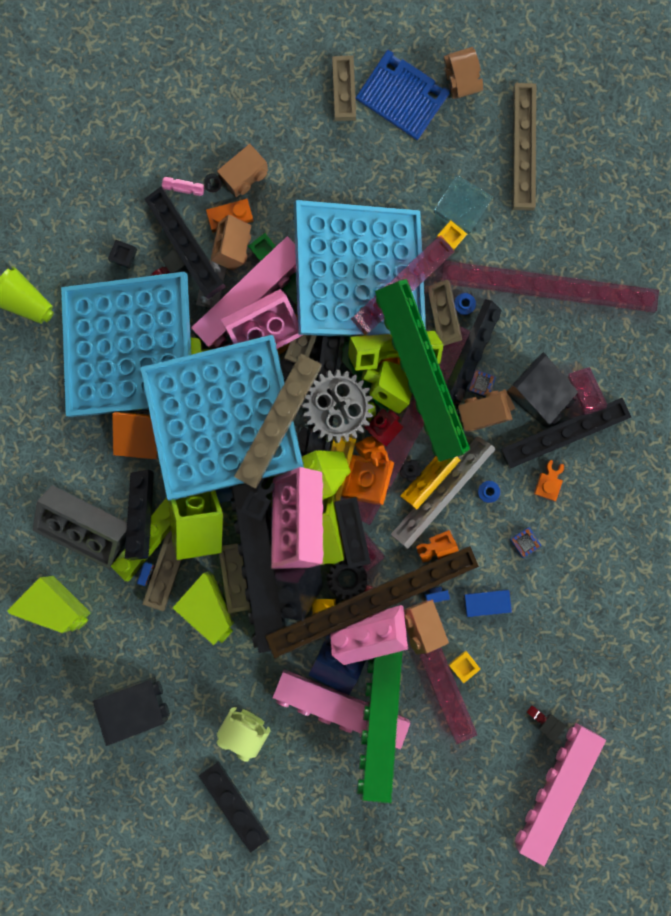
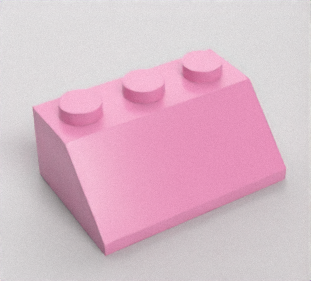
[221,289,303,349]
[331,605,408,665]

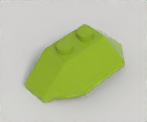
[264,450,351,507]

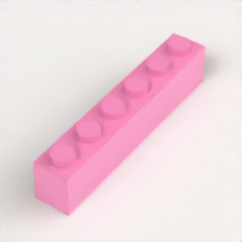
[191,236,296,349]
[273,669,411,750]
[515,723,606,866]

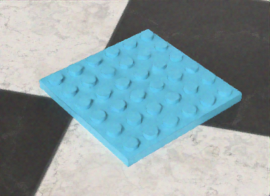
[294,200,426,337]
[61,272,191,417]
[140,335,304,501]

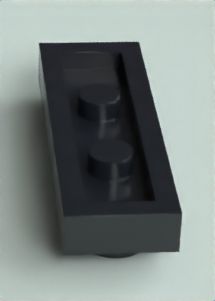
[335,497,371,568]

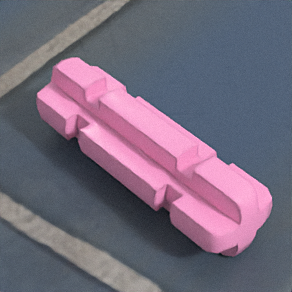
[162,177,204,196]

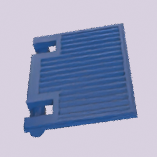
[355,49,451,141]

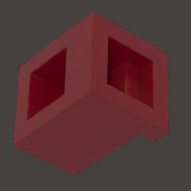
[363,409,404,447]

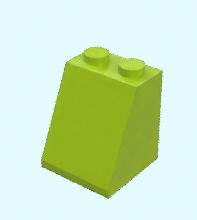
[168,490,223,560]
[320,494,345,565]
[173,571,234,645]
[7,576,91,633]

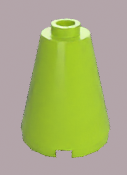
[0,266,54,324]

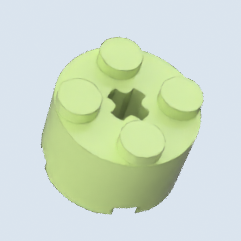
[217,707,270,762]

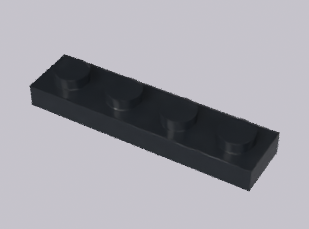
[125,469,154,561]
[199,761,270,853]

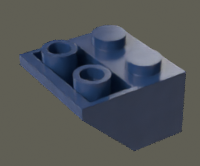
[309,633,366,695]

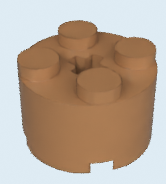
[444,47,483,99]

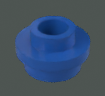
[454,293,476,315]
[478,481,500,503]

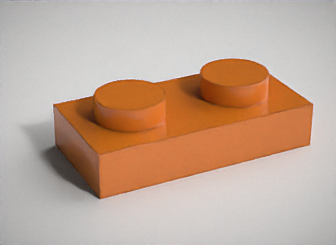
[206,199,254,232]

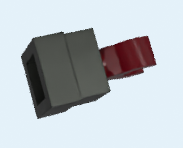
[152,249,189,276]
[527,705,566,742]

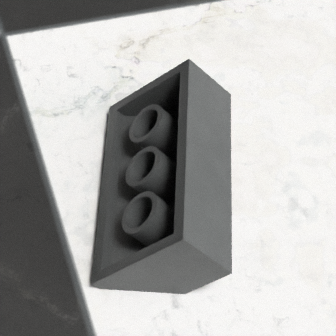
[32,485,127,570]

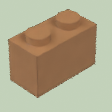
[217,144,268,197]
[210,215,251,271]
[458,391,513,432]
[404,600,449,654]

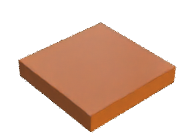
[112,412,159,459]
[341,455,394,505]

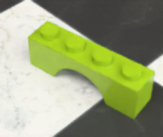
[348,331,444,370]

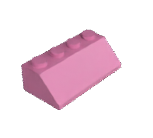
[272,467,323,569]

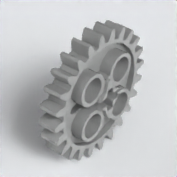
[300,370,374,443]

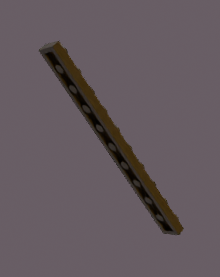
[264,546,479,659]

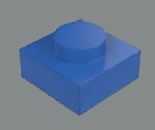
[424,587,450,603]

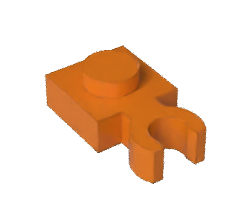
[355,436,389,467]
[534,460,564,502]
[416,530,459,562]

